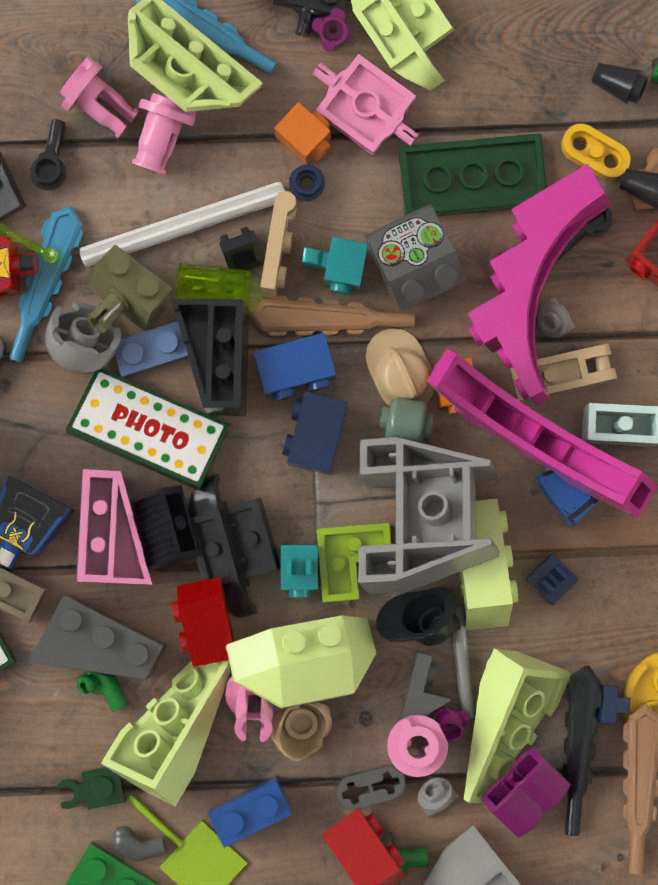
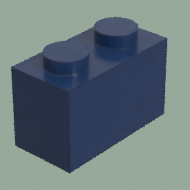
[282,391,348,475]

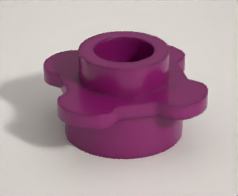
[312,8,354,51]
[435,706,471,742]

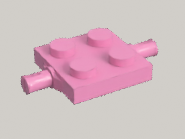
[312,54,419,156]

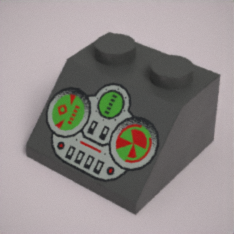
[364,204,467,312]

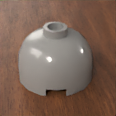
[45,302,121,374]

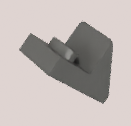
[399,651,452,721]

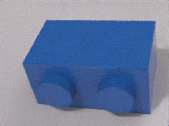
[254,333,336,401]
[208,776,293,848]

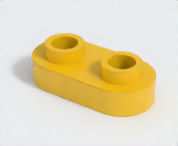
[561,124,630,181]

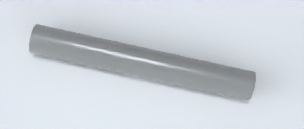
[452,607,475,718]

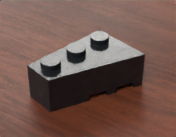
[170,299,249,416]

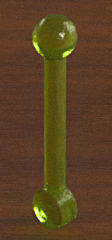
[0,222,58,263]

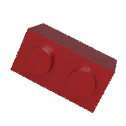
[171,577,235,667]
[322,808,407,885]

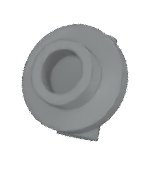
[537,298,576,338]
[418,778,459,818]

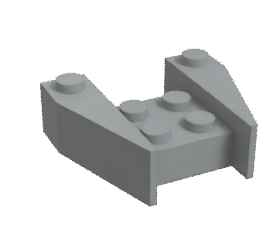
[358,437,500,594]

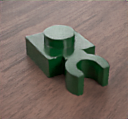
[57,767,126,810]

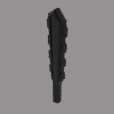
[562,665,603,836]

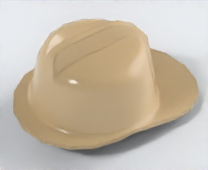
[365,328,434,406]

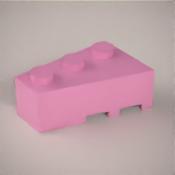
[76,469,152,585]

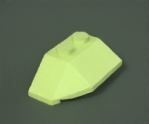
[128,0,263,112]
[226,615,377,709]

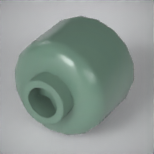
[379,397,434,443]

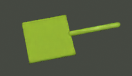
[128,795,248,885]

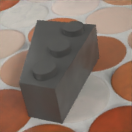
[29,595,167,680]

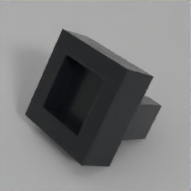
[219,226,264,276]

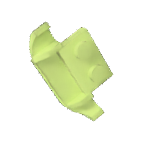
[351,0,454,91]

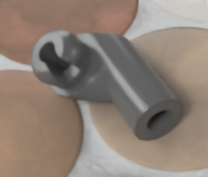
[112,826,167,861]

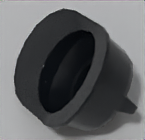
[376,587,461,646]

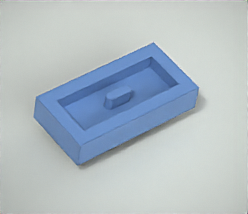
[114,321,189,378]

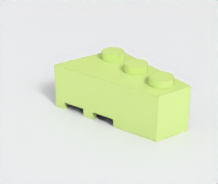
[460,499,518,631]

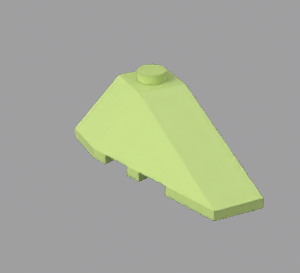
[464,648,571,803]
[101,660,231,807]

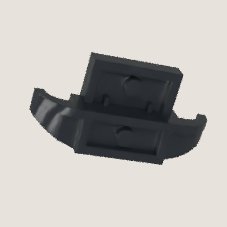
[188,474,281,618]

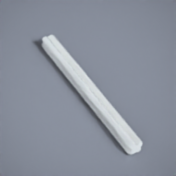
[80,182,285,267]

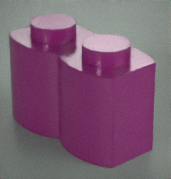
[481,747,571,838]

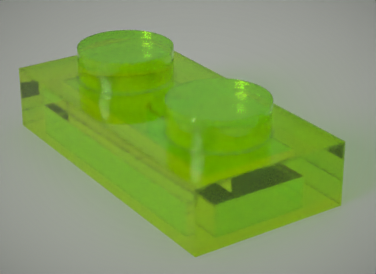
[176,262,251,307]

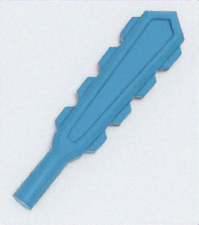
[136,0,278,75]
[8,206,84,364]

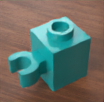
[302,237,368,296]
[281,545,318,597]

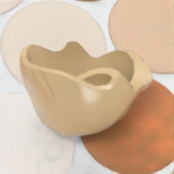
[271,702,332,761]

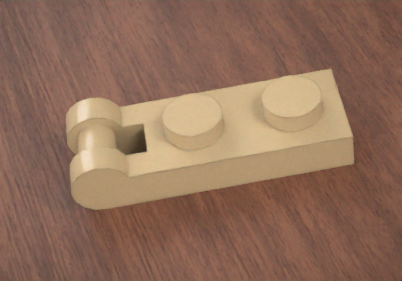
[260,191,297,299]
[510,344,618,402]

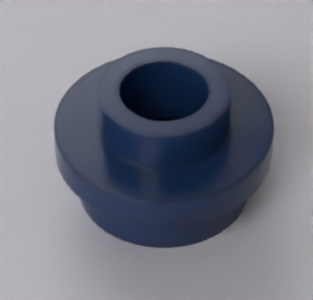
[289,165,325,201]

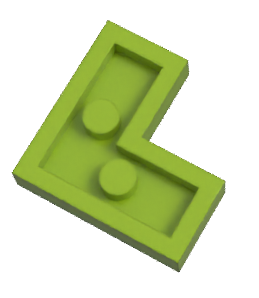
[316,523,391,602]

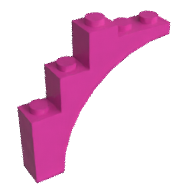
[468,164,612,406]
[426,349,658,519]

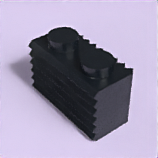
[130,485,201,570]

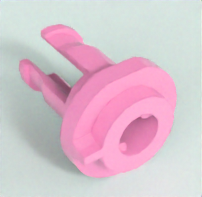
[60,56,140,138]
[132,93,196,175]
[225,676,279,742]
[387,715,448,777]

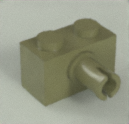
[87,245,173,333]

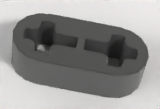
[336,765,405,810]

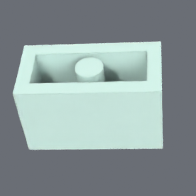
[582,403,658,447]

